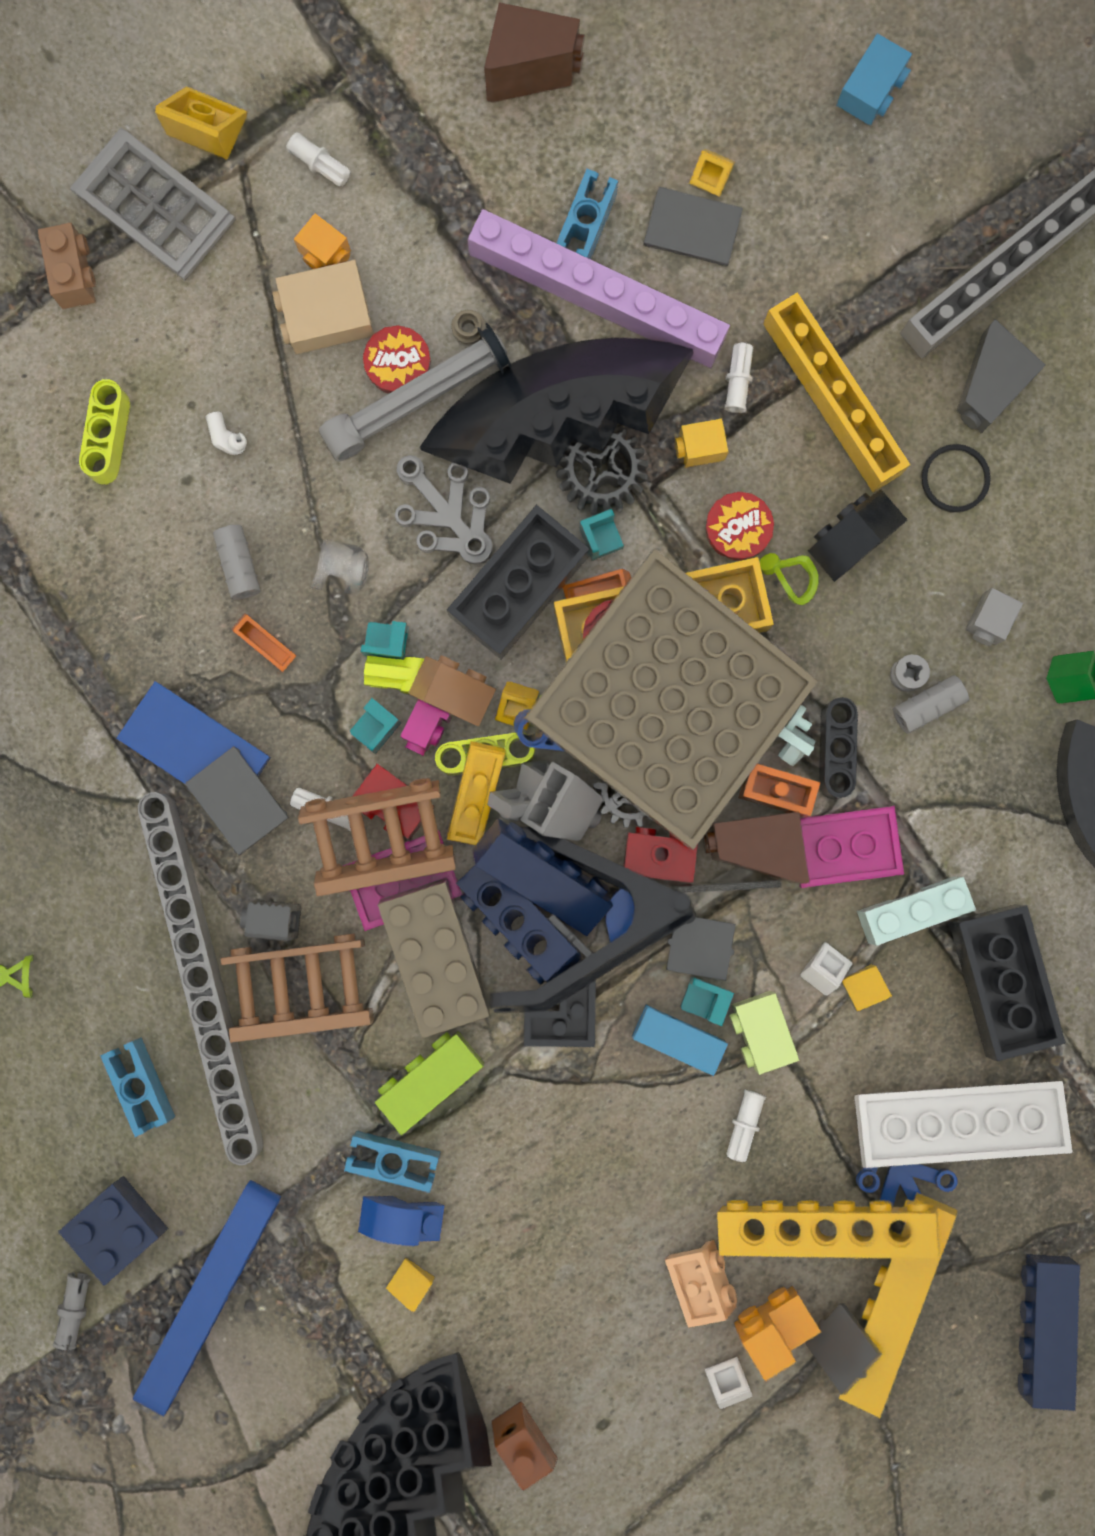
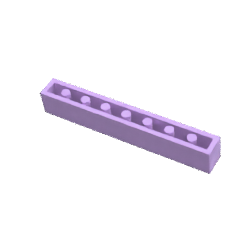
[468,209,730,368]

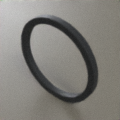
[921,444,991,512]

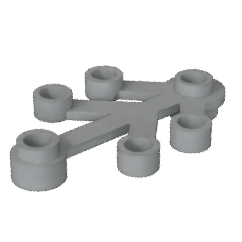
[395,455,492,564]

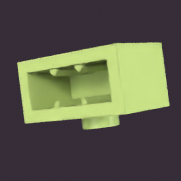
[729,991,799,1075]

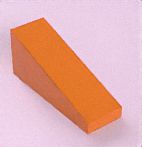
[563,569,631,599]
[231,613,296,672]

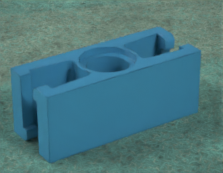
[556,169,618,260]
[632,1004,728,1076]
[100,1037,175,1137]
[344,1131,441,1193]

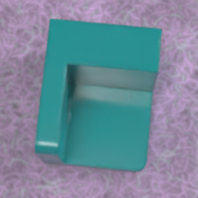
[579,509,624,561]
[360,621,409,660]
[350,698,401,754]
[680,976,734,1026]

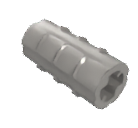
[213,525,261,600]
[893,675,969,734]

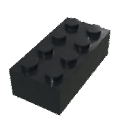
[447,504,590,660]
[949,904,1066,1061]

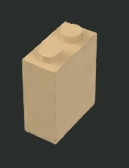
[272,260,374,354]

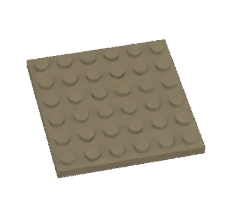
[524,549,818,850]

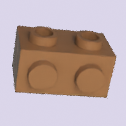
[38,223,96,309]
[408,655,496,727]

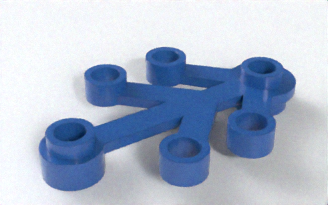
[856,1164,958,1207]

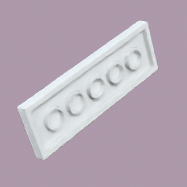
[854,1081,1073,1168]

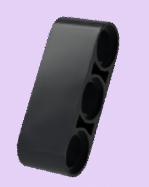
[819,697,858,800]

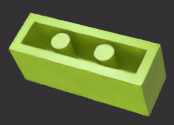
[374,1031,484,1136]

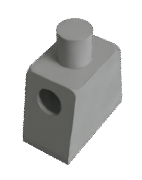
[521,761,602,841]

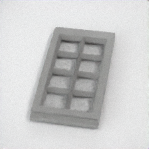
[70,128,236,281]

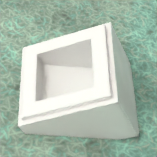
[800,942,852,996]
[705,1357,752,1409]

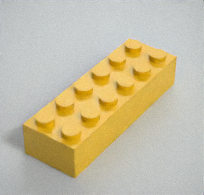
[554,557,774,662]

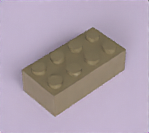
[377,878,490,1038]

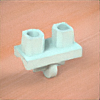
[778,705,816,766]

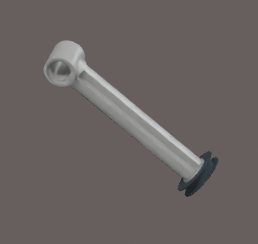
[319,322,512,462]

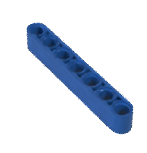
[133,1180,281,1417]

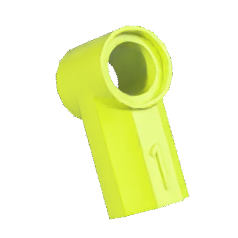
[364,655,424,694]

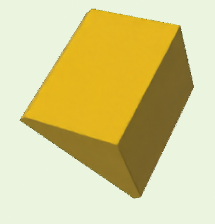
[155,86,247,160]

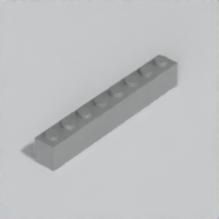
[900,169,1095,359]

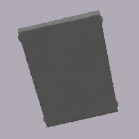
[644,187,743,267]
[184,746,289,855]

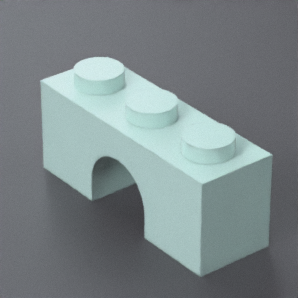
[857,877,976,945]

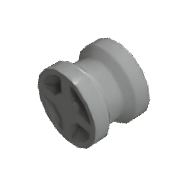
[890,654,930,692]

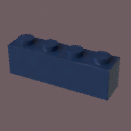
[472,818,613,936]
[1018,1254,1080,1411]

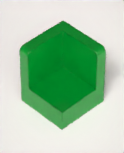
[1046,650,1095,704]

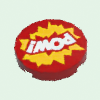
[363,325,431,393]
[705,492,774,561]

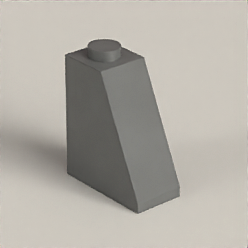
[957,319,1046,433]

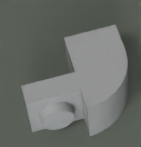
[487,760,551,821]

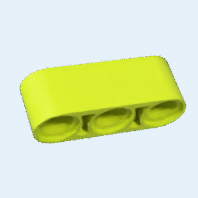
[79,379,130,485]
[435,732,535,776]

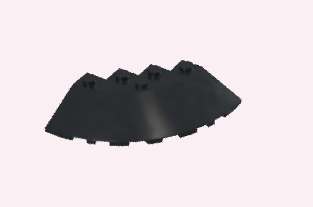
[420,338,693,484]
[302,1353,492,1536]

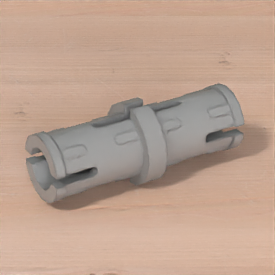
[53,1272,91,1350]

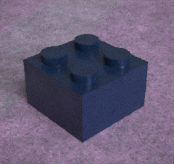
[58,1176,169,1286]

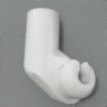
[206,412,247,455]

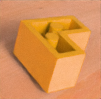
[734,1286,821,1381]

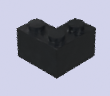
[808,489,908,582]
[524,981,596,1047]

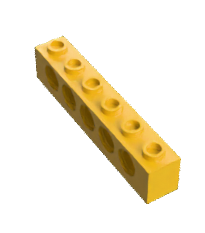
[717,1200,940,1259]

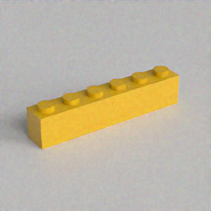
[763,292,911,493]
[839,1192,957,1418]

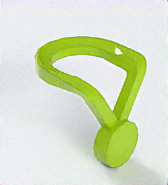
[759,553,819,605]
[0,954,34,998]

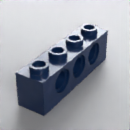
[456,865,585,985]

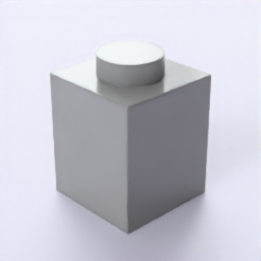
[965,588,1023,646]

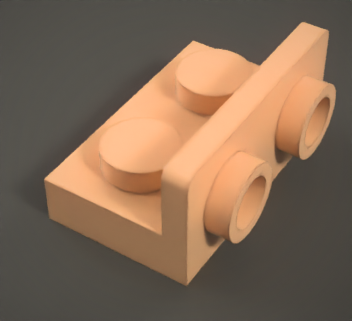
[665,1240,737,1328]

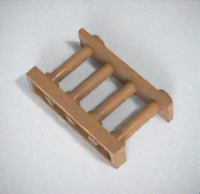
[298,778,456,897]
[221,934,374,1043]

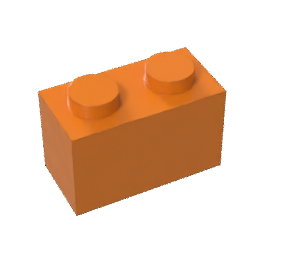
[738,764,821,818]

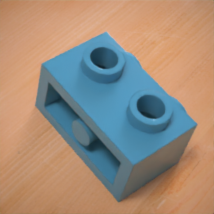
[836,33,912,126]

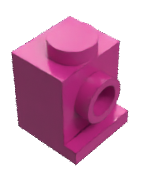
[400,699,452,756]

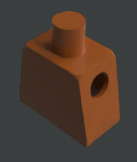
[492,1401,558,1491]

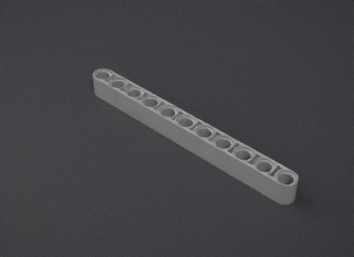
[138,792,263,1166]

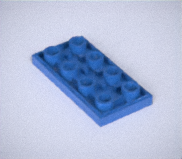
[116,681,271,783]

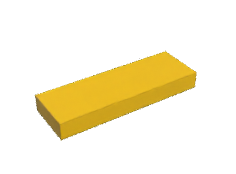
[447,741,505,846]

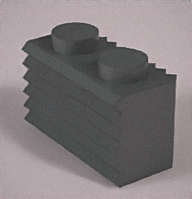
[240,900,301,941]

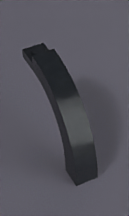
[1056,719,1095,868]

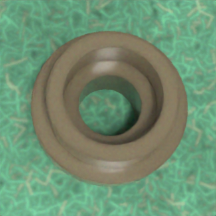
[451,310,485,344]

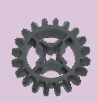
[556,428,648,515]

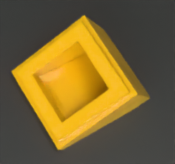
[689,149,735,197]
[495,681,539,730]
[842,964,892,1011]
[386,1258,434,1313]

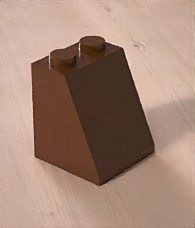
[484,2,585,102]
[703,812,810,884]

